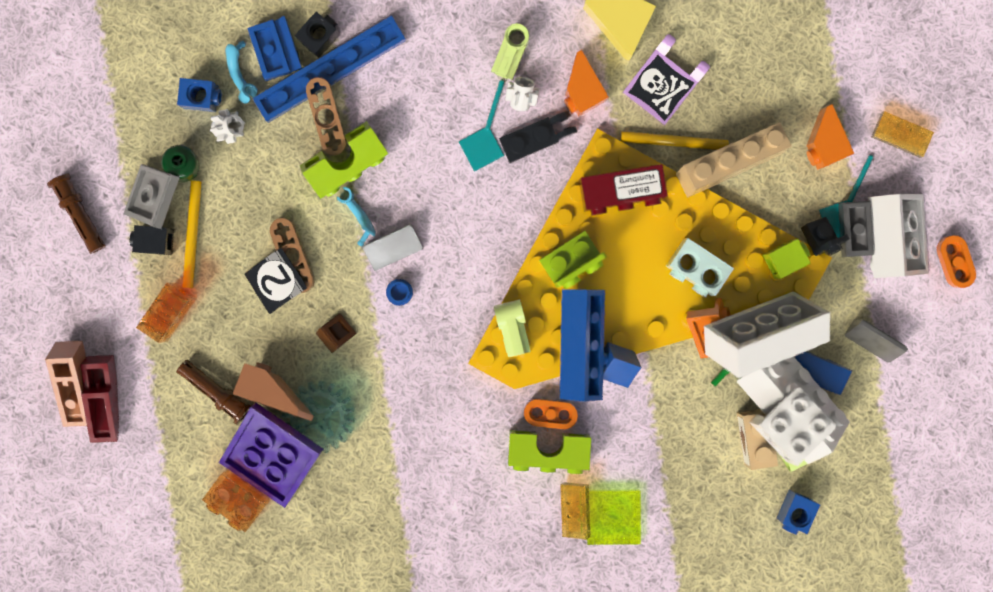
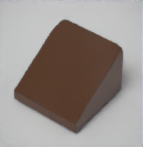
[316,313,357,353]

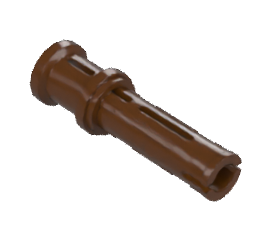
[47,173,106,254]
[176,359,252,425]

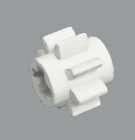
[505,77,539,111]
[210,109,245,144]

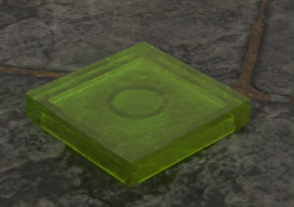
[587,490,641,545]

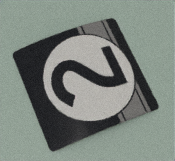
[244,248,307,314]

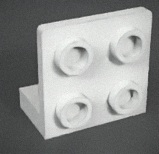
[749,387,836,466]

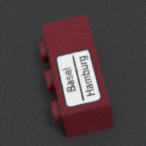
[579,164,668,216]

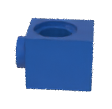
[177,78,222,112]
[776,489,820,535]

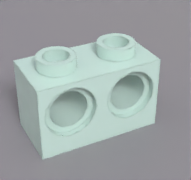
[666,238,734,297]

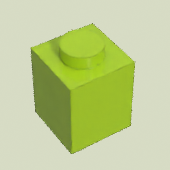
[762,239,810,279]

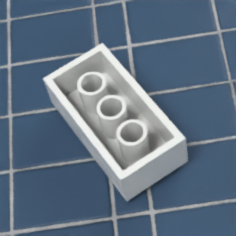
[704,291,830,378]
[737,357,850,464]

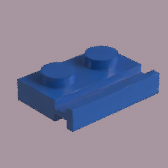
[247,16,303,81]

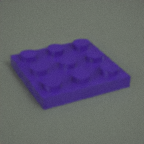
[218,403,324,508]

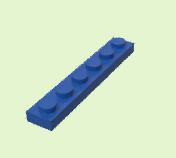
[252,15,406,123]

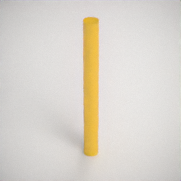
[620,131,729,150]
[182,180,202,288]

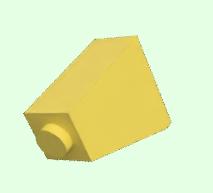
[583,0,656,60]

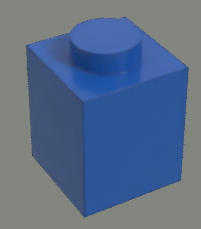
[603,342,642,388]

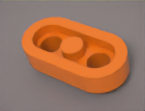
[937,236,976,288]
[524,399,578,429]

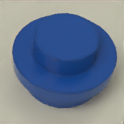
[386,279,413,306]

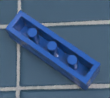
[560,289,605,402]

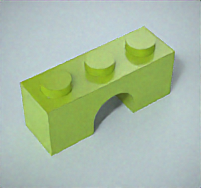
[299,121,388,199]
[508,430,591,474]

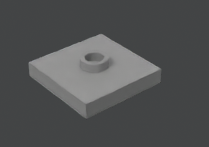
[124,164,179,229]

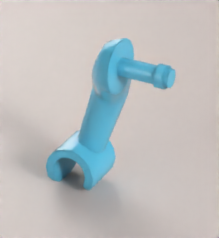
[225,41,258,104]
[337,187,376,247]

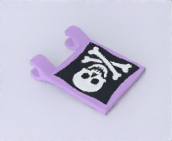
[622,34,710,125]

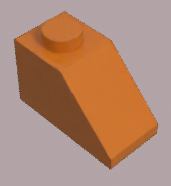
[564,50,609,117]
[806,104,855,170]

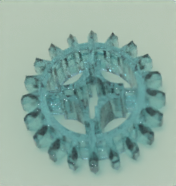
[282,381,356,453]

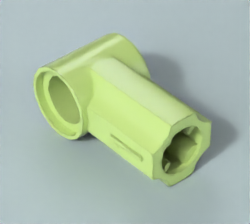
[491,23,529,81]
[493,299,531,357]

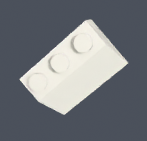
[868,194,929,278]

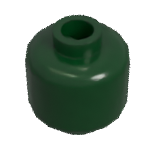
[161,145,200,183]

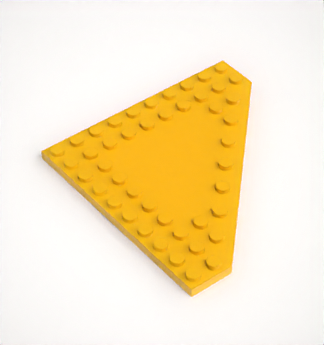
[468,128,832,389]

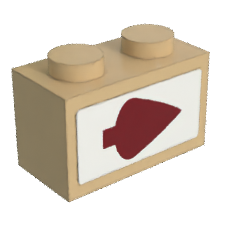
[737,409,778,470]

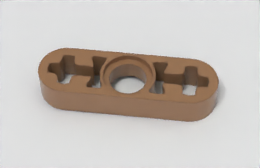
[306,77,346,155]
[270,218,315,293]

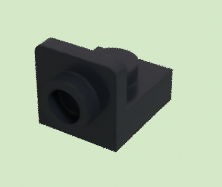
[801,217,850,256]

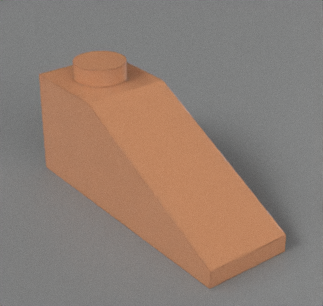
[45,341,87,427]
[233,362,313,421]

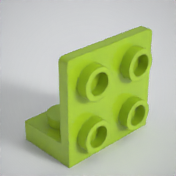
[539,231,607,289]

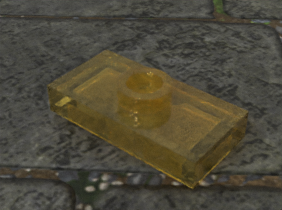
[871,111,934,158]
[560,482,591,540]

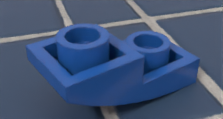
[795,351,853,395]

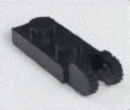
[499,111,578,164]

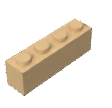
[676,122,792,198]

